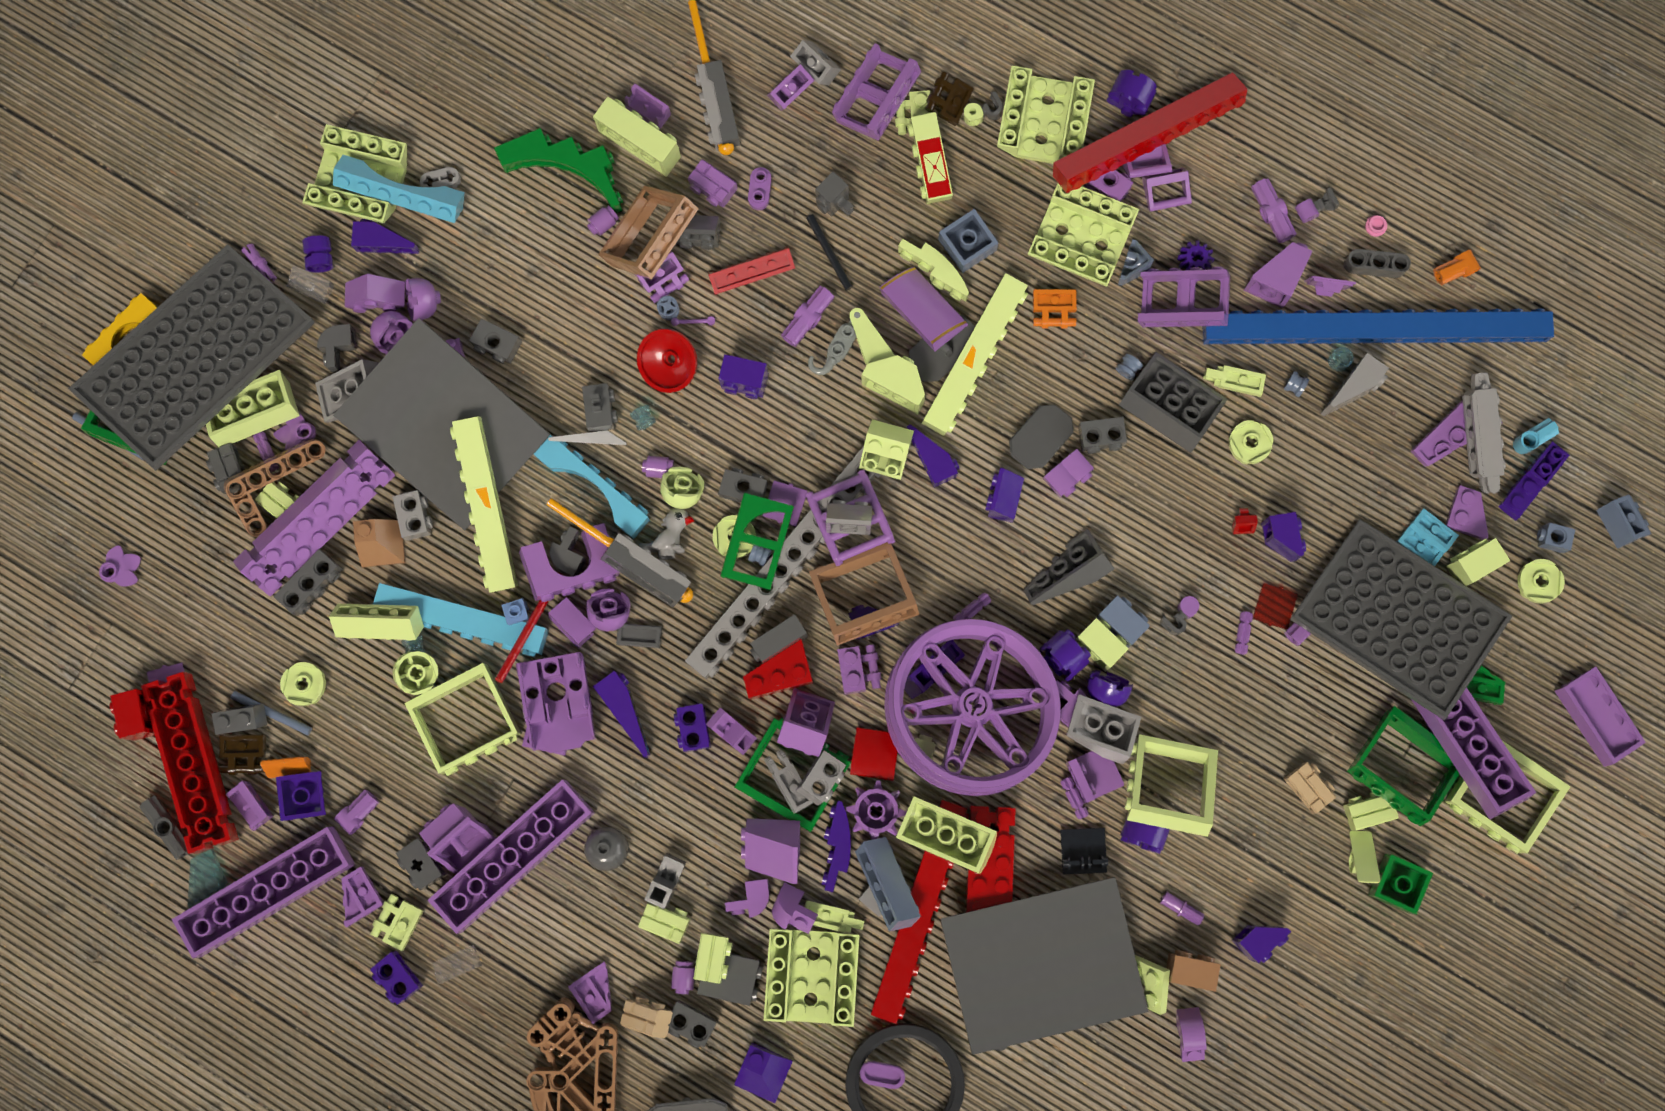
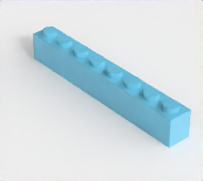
[373,583,549,657]

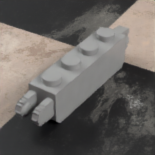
[1462,373,1506,494]

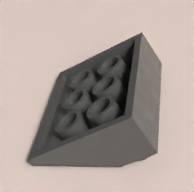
[1119,352,1228,453]

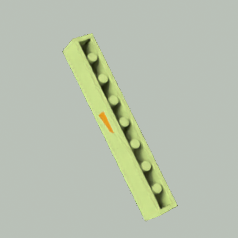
[921,273,1028,436]
[450,416,518,593]

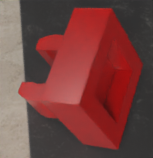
[1232,508,1258,534]

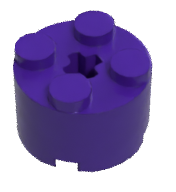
[1107,70,1157,117]
[1039,630,1091,681]
[1120,814,1170,854]

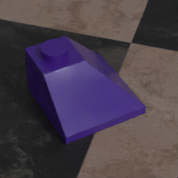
[734,1043,793,1103]

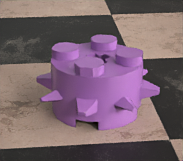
[846,780,907,840]

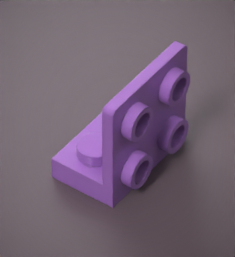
[1066,751,1124,803]

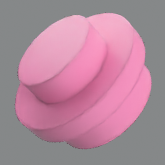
[1365,215,1387,237]

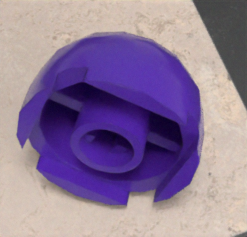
[1087,670,1133,707]

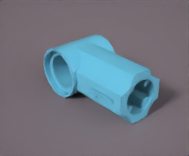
[1513,418,1559,454]

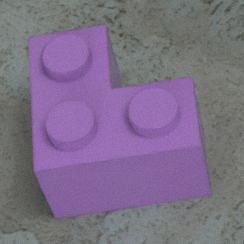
[345,274,405,313]

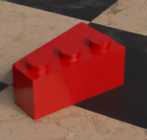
[743,639,813,700]

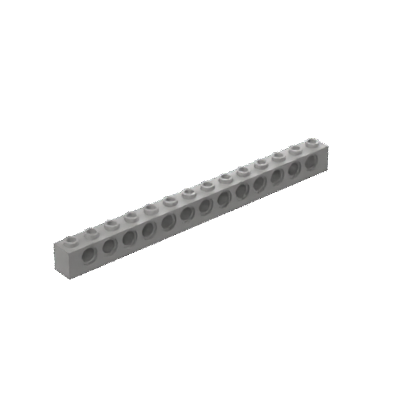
[685,446,881,679]

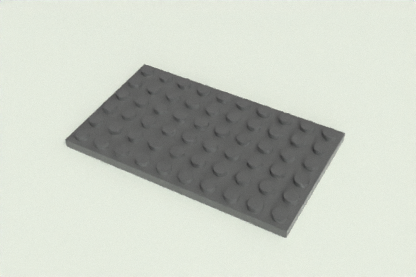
[68,244,315,471]

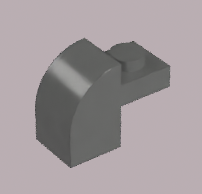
[317,324,356,373]
[550,526,586,577]
[644,853,687,909]

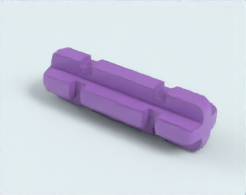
[253,431,279,472]
[953,593,991,621]
[1235,611,1253,655]
[1060,777,1089,819]

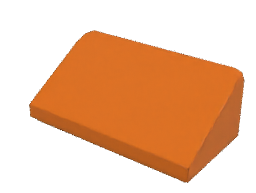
[260,757,311,778]

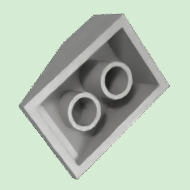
[1321,353,1389,416]
[315,359,379,423]
[826,500,872,535]
[1066,695,1141,764]

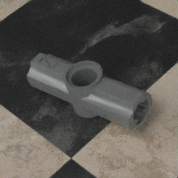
[139,795,188,860]

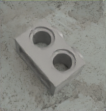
[392,490,433,541]
[796,751,846,805]

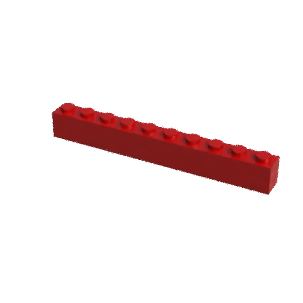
[1053,72,1247,193]
[871,800,970,1024]

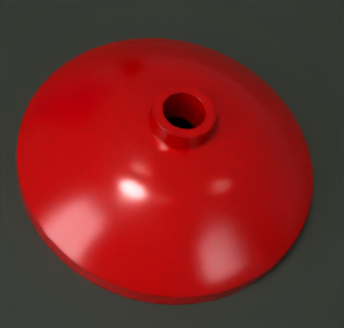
[637,328,697,393]

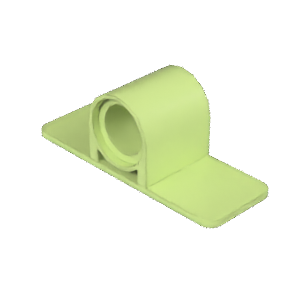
[1349,831,1380,883]

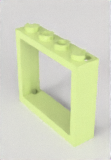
[404,663,521,776]
[1124,734,1218,837]
[1444,740,1570,854]

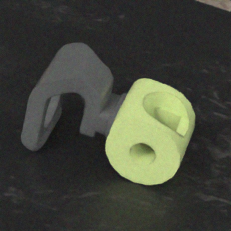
[963,91,1003,126]

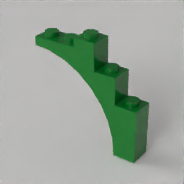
[494,128,623,213]

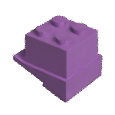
[419,803,497,874]

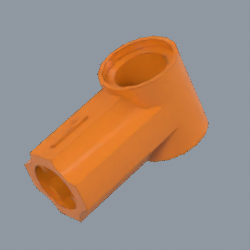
[1433,250,1481,286]

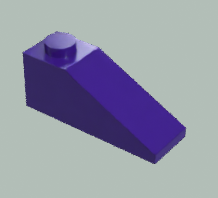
[351,219,419,254]
[907,425,960,488]
[904,640,965,699]

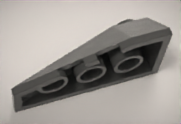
[1023,529,1115,605]

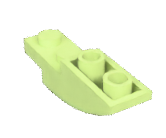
[898,239,969,302]

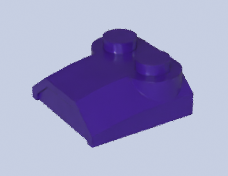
[276,771,326,821]

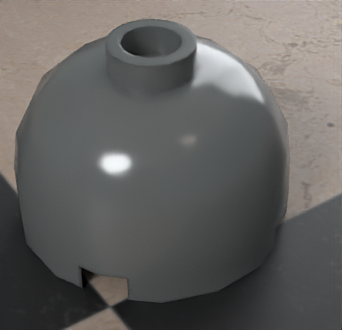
[584,827,629,871]

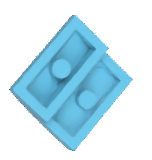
[1396,508,1459,566]

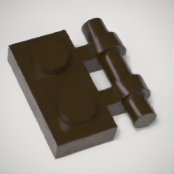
[925,72,974,126]
[219,735,266,775]

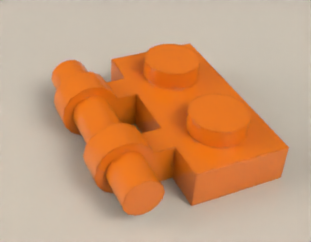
[1033,289,1077,329]

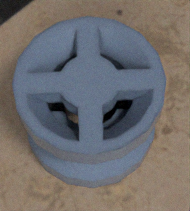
[657,296,680,321]
[1115,354,1143,380]
[1284,371,1310,398]
[748,546,772,567]

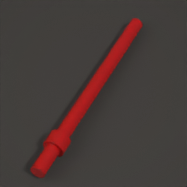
[495,572,563,683]

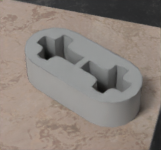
[420,167,461,189]

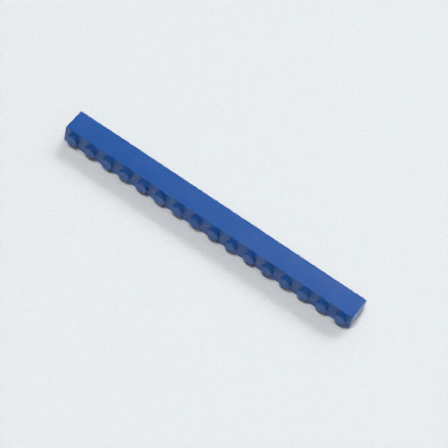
[1202,309,1554,344]

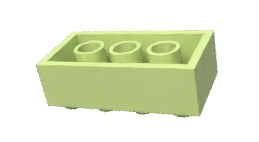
[593,97,681,177]
[206,370,300,447]

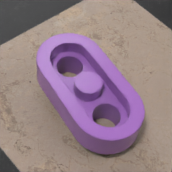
[748,167,772,210]

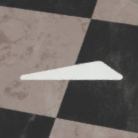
[548,431,626,445]

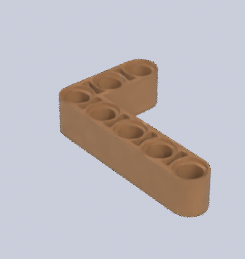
[224,438,326,537]

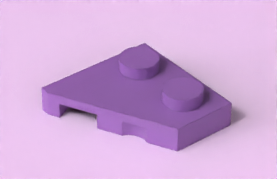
[1445,485,1488,540]
[342,866,384,927]
[568,961,612,1024]

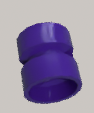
[302,235,333,273]

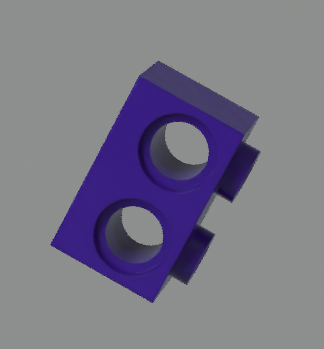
[674,704,711,753]
[370,951,423,1005]

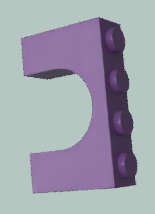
[519,523,620,602]

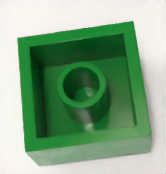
[1368,854,1433,915]

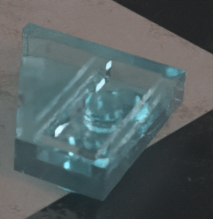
[188,850,229,908]

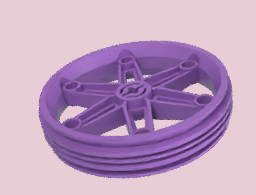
[884,619,1061,796]

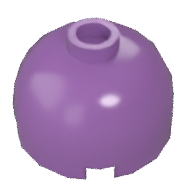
[405,278,441,321]
[370,311,413,354]
[586,589,630,631]

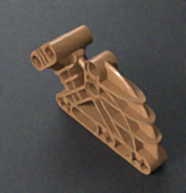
[526,997,618,1111]

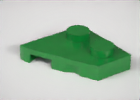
[1467,666,1505,705]

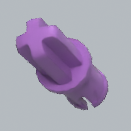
[1160,891,1204,925]

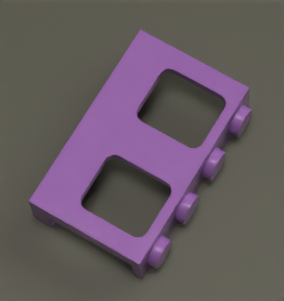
[832,43,921,141]
[1138,267,1230,327]

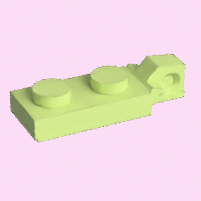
[1203,365,1266,397]
[805,900,865,933]

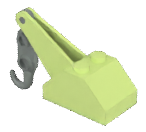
[808,308,925,415]

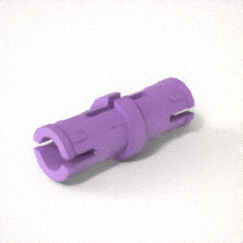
[242,244,277,283]

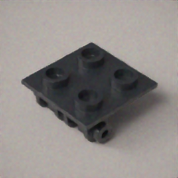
[1060,828,1108,875]

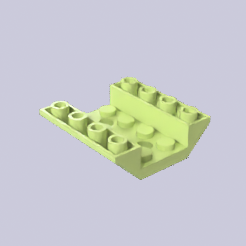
[997,66,1095,164]
[302,124,407,223]
[1028,183,1139,287]
[763,929,859,1027]

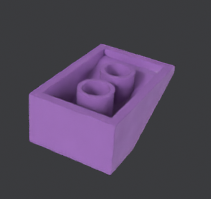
[777,688,835,757]

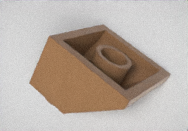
[353,519,405,568]

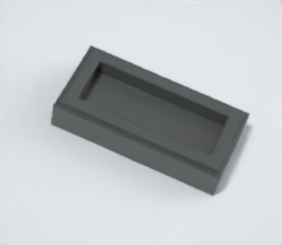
[616,624,662,649]

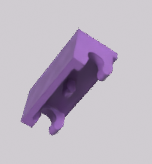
[624,83,671,129]
[548,597,596,649]
[226,781,274,831]

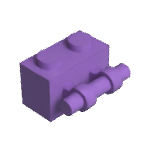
[635,251,689,304]
[837,645,882,695]

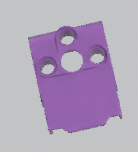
[516,652,596,753]

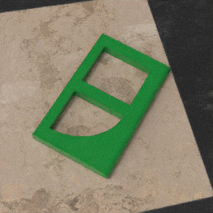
[720,493,794,590]

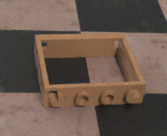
[598,186,699,279]
[809,542,919,646]

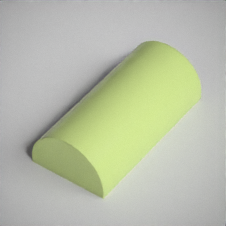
[896,797,997,874]

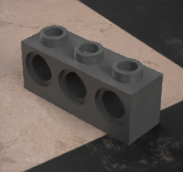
[274,549,343,616]

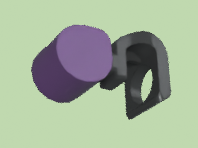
[1295,187,1339,223]
[1160,596,1199,636]

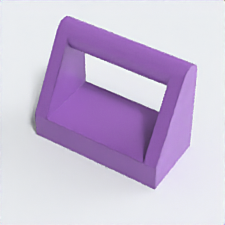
[1123,144,1172,178]
[1142,167,1192,212]

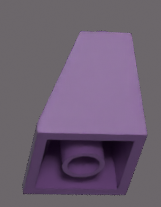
[1244,242,1312,308]
[741,819,800,884]

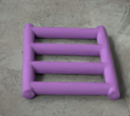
[805,469,895,566]

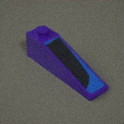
[593,671,651,758]

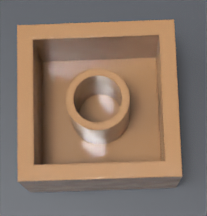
[1166,950,1221,992]

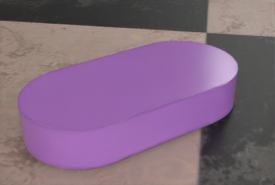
[860,1061,905,1089]

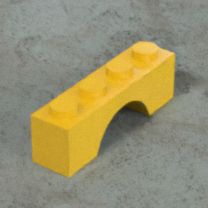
[82,293,158,365]

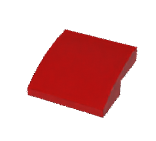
[850,728,898,781]

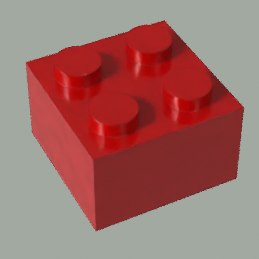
[109,689,155,741]

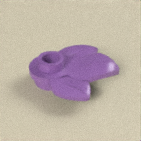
[273,414,316,450]
[99,545,141,587]

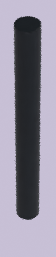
[806,214,853,291]

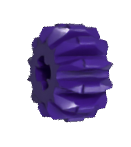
[1177,240,1215,270]

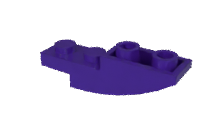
[1498,441,1570,521]
[821,801,851,892]

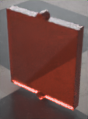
[1252,583,1298,630]

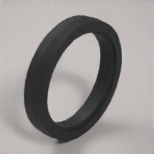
[845,1023,965,1111]

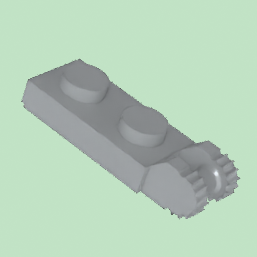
[764,750,813,814]

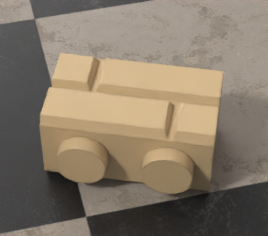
[1284,762,1336,814]
[620,996,673,1038]

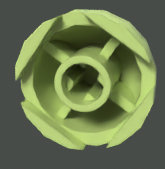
[660,466,704,509]
[392,651,438,695]

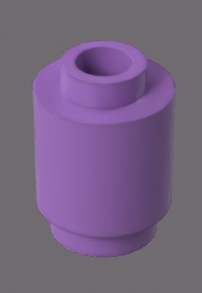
[587,205,619,236]
[642,456,674,478]
[671,961,695,994]

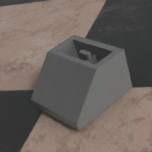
[676,215,720,250]

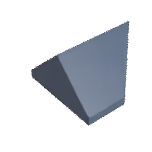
[1118,239,1154,286]

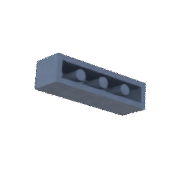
[855,837,921,932]

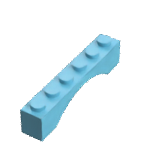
[333,155,465,223]
[534,435,650,540]

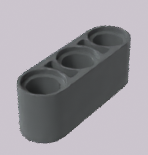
[1343,249,1411,278]

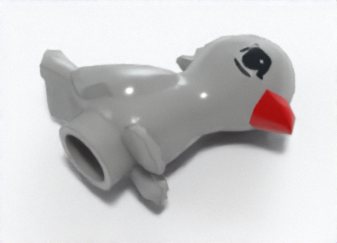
[638,508,695,560]

